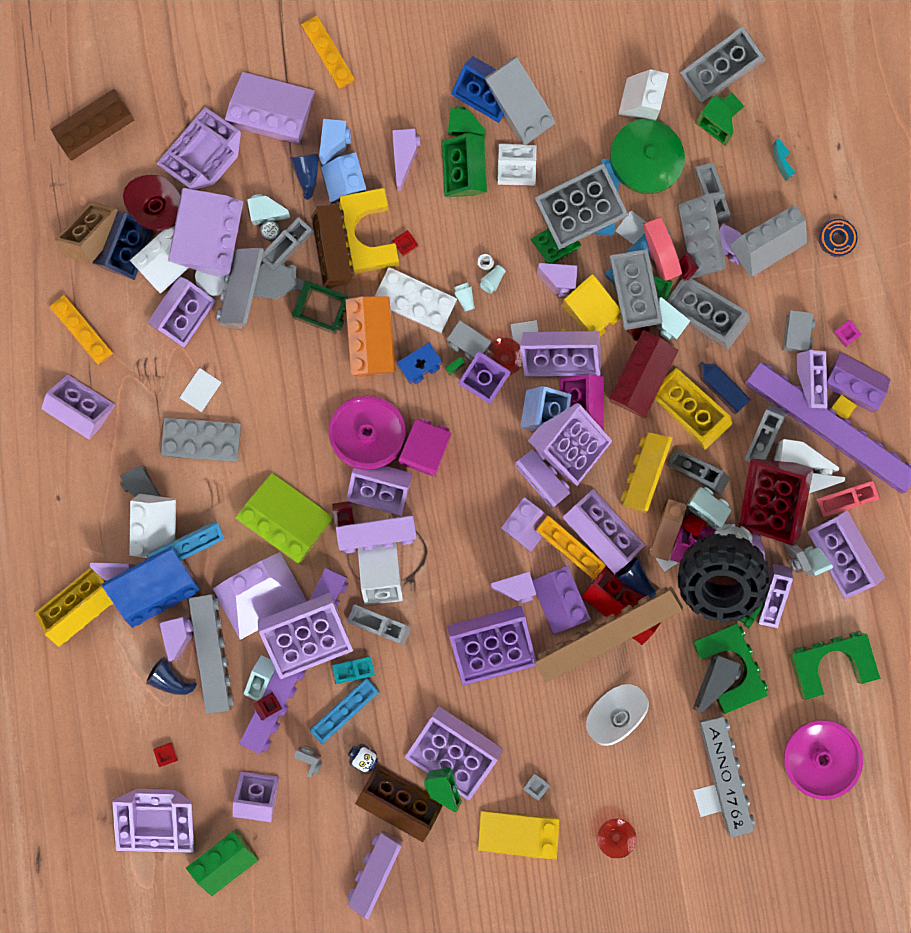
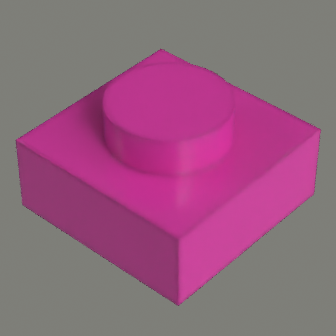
[834,320,862,347]

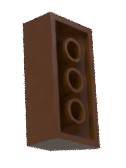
[51,89,135,161]
[311,204,354,289]
[355,764,443,842]

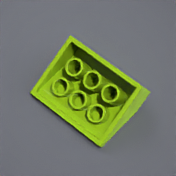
[236,473,334,564]

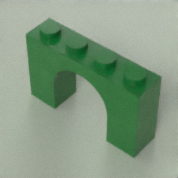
[692,623,769,714]
[789,631,881,700]

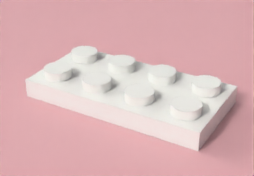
[375,267,457,334]

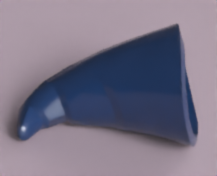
[289,154,319,200]
[616,556,658,598]
[146,657,197,695]

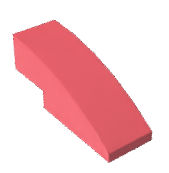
[643,217,682,281]
[817,480,880,517]

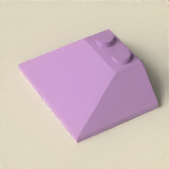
[156,107,241,190]
[213,552,307,640]
[112,789,194,853]

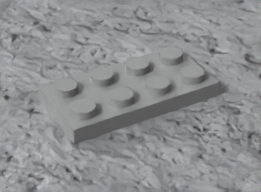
[678,194,726,278]
[609,249,663,330]
[161,418,241,462]

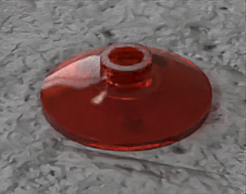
[486,338,523,375]
[597,819,637,859]

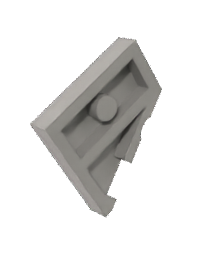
[783,543,811,573]

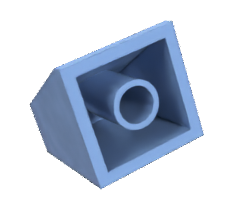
[520,386,571,432]

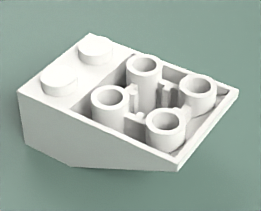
[774,439,839,475]

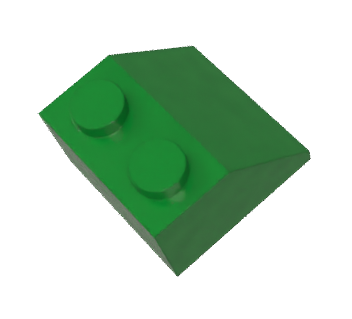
[696,95,734,146]

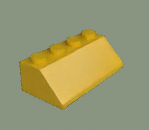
[620,432,673,513]
[35,568,113,647]

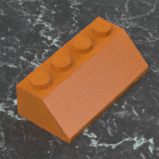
[345,296,396,377]

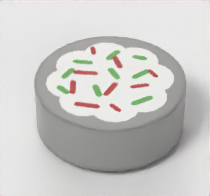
[261,221,280,241]

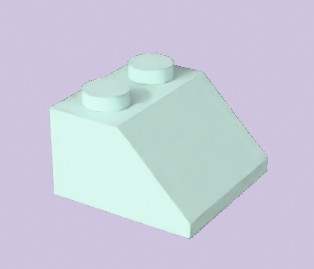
[686,487,731,529]

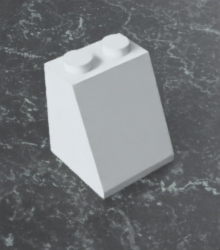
[618,69,669,120]
[358,543,403,605]

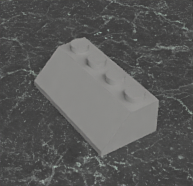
[730,205,807,277]

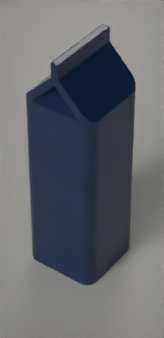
[698,361,751,414]

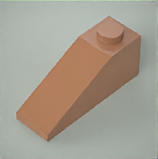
[649,499,687,561]

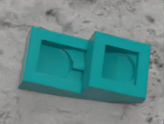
[773,138,796,181]
[331,657,375,684]

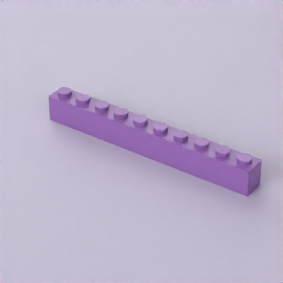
[744,363,911,494]
[239,568,349,754]

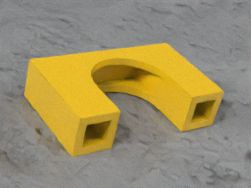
[337,188,399,274]

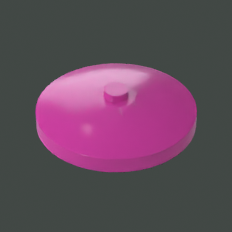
[329,396,406,470]
[783,720,863,800]

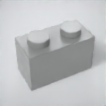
[782,310,815,353]
[447,321,491,362]

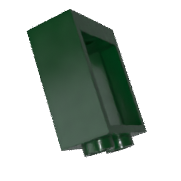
[292,280,349,334]

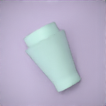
[479,265,506,294]
[454,282,475,312]

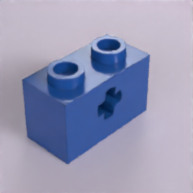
[397,342,442,384]

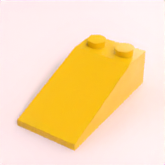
[655,368,732,450]
[478,811,560,859]

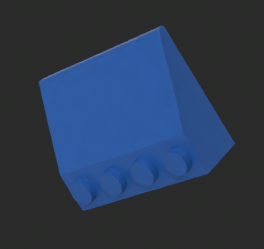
[101,547,200,628]

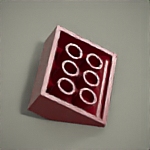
[738,459,814,546]

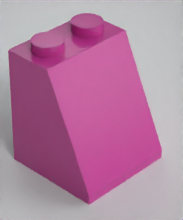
[399,418,452,477]

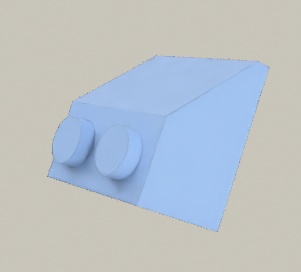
[319,119,352,166]
[321,152,367,204]

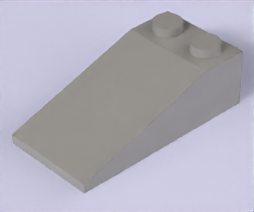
[680,26,766,104]
[484,56,556,145]
[666,278,750,350]

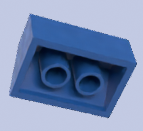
[451,56,504,123]

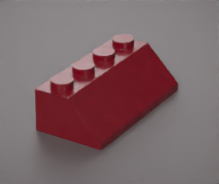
[609,330,679,418]

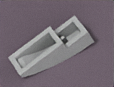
[695,163,730,224]
[261,217,314,271]
[347,604,412,645]

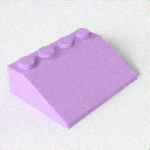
[225,72,315,145]
[168,188,243,278]
[528,403,612,486]
[257,593,353,679]
[404,706,503,801]

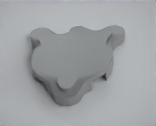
[253,261,304,300]

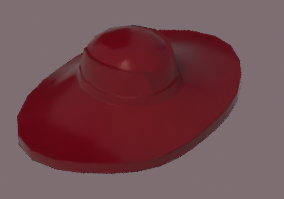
[123,175,181,231]

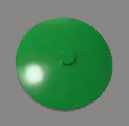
[610,119,685,194]

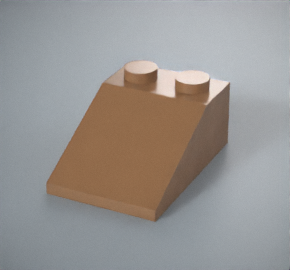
[54,202,118,263]

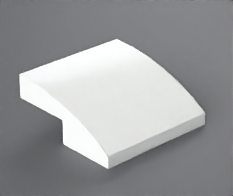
[498,144,537,186]

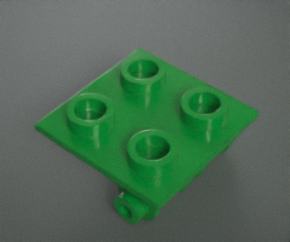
[530,228,582,264]

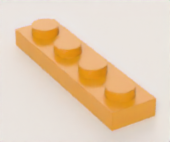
[301,16,355,90]
[49,295,113,365]
[535,516,606,580]

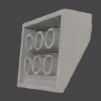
[535,163,629,250]
[216,248,264,330]

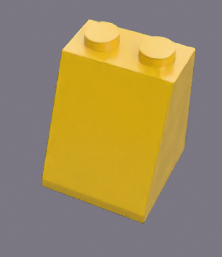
[562,274,621,337]

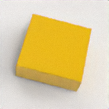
[831,395,857,419]

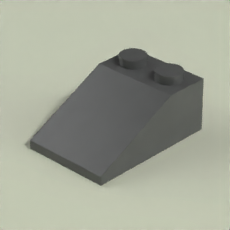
[693,655,742,713]

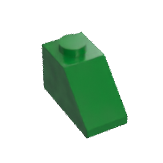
[448,106,486,139]
[424,768,462,812]

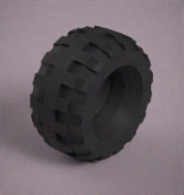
[678,533,769,622]

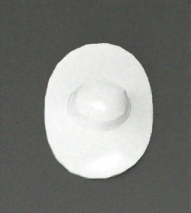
[586,684,649,746]

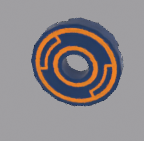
[819,219,858,257]

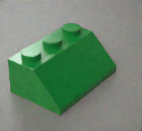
[442,133,487,197]
[186,829,259,896]

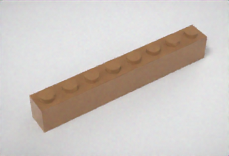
[534,586,683,683]

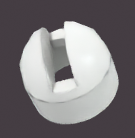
[478,254,494,270]

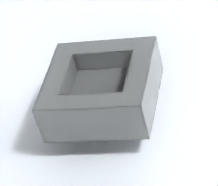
[523,773,550,801]

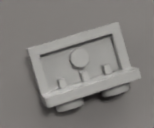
[294,745,323,778]

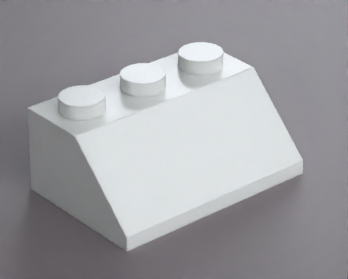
[130,226,188,293]
[130,494,176,558]

